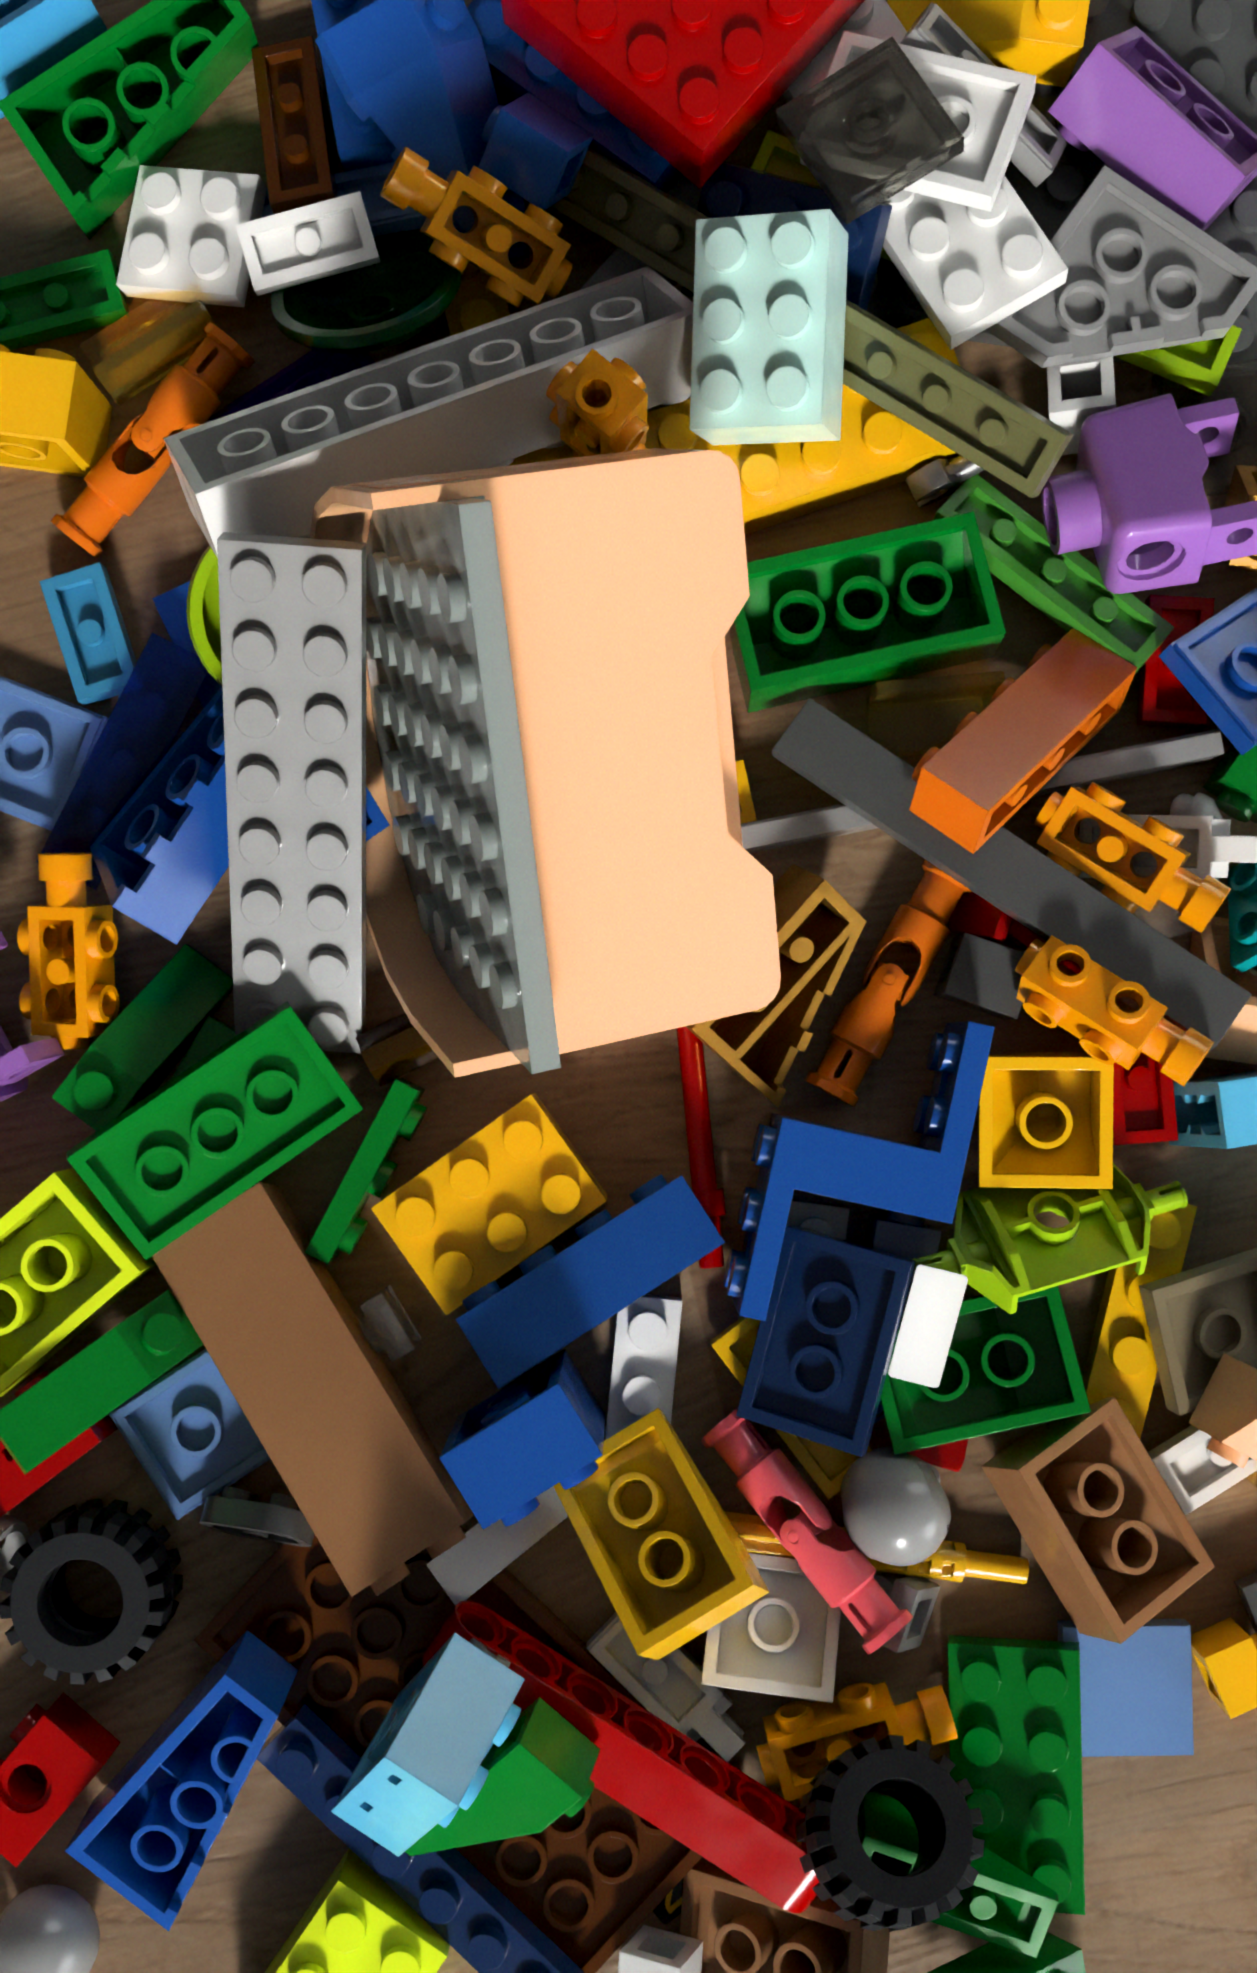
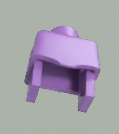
[1041,393,1257,594]

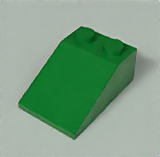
[881,1286,1091,1455]

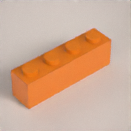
[909,628,1137,854]

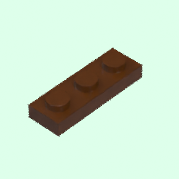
[251,36,338,214]

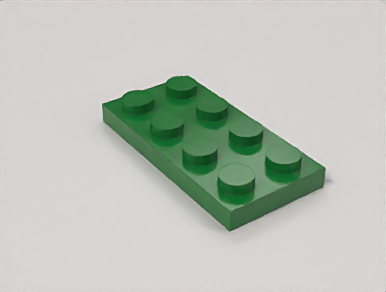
[66,1001,363,1260]
[948,1635,1085,1915]

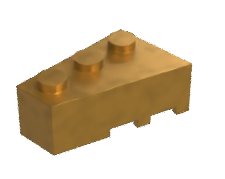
[685,864,866,1108]

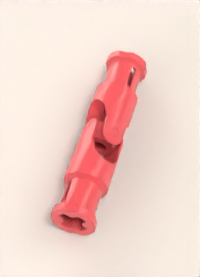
[701,1408,913,1655]

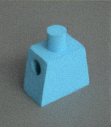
[1169,1070,1257,1149]

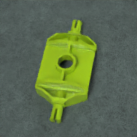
[912,1163,1188,1314]

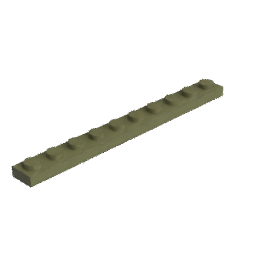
[552,146,1074,498]

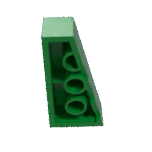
[0,0,259,240]

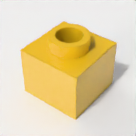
[1191,1617,1257,1719]

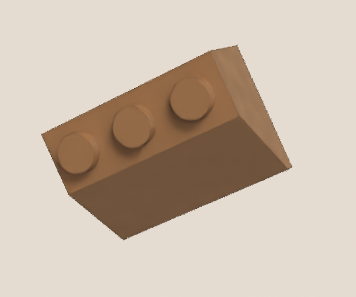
[981,1397,1215,1644]

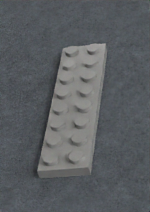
[217,532,366,1054]

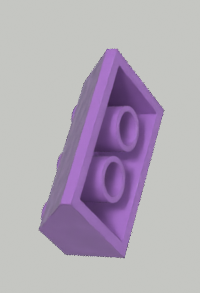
[1048,26,1257,231]

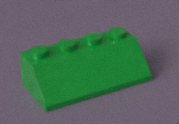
[729,511,1006,713]

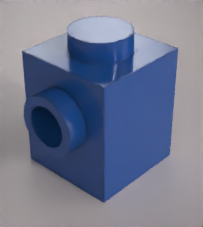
[478,92,594,211]

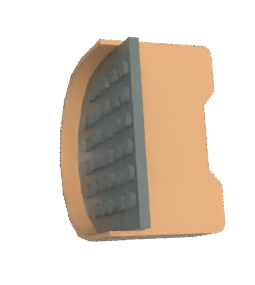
[310,448,781,1078]

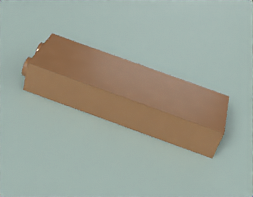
[152,1182,474,1597]

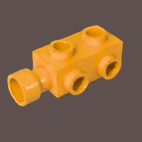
[380,146,573,308]
[546,348,649,458]
[1034,782,1231,933]
[17,853,120,1049]
[1015,935,1214,1087]
[756,1682,958,1804]

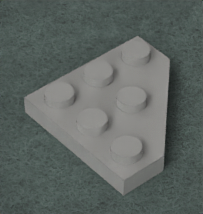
[988,165,1257,368]

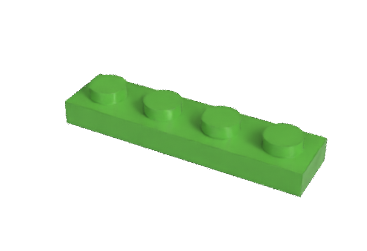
[933,474,1174,674]

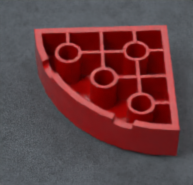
[501,0,865,189]

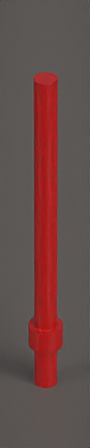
[676,1026,726,1269]

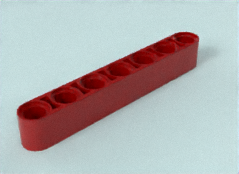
[422,1600,819,1914]

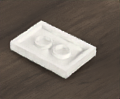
[799,31,1036,212]

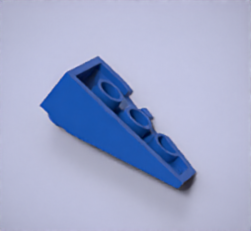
[315,0,529,263]

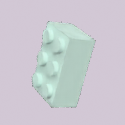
[689,209,848,445]

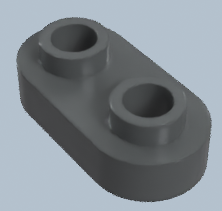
[199,1487,315,1547]

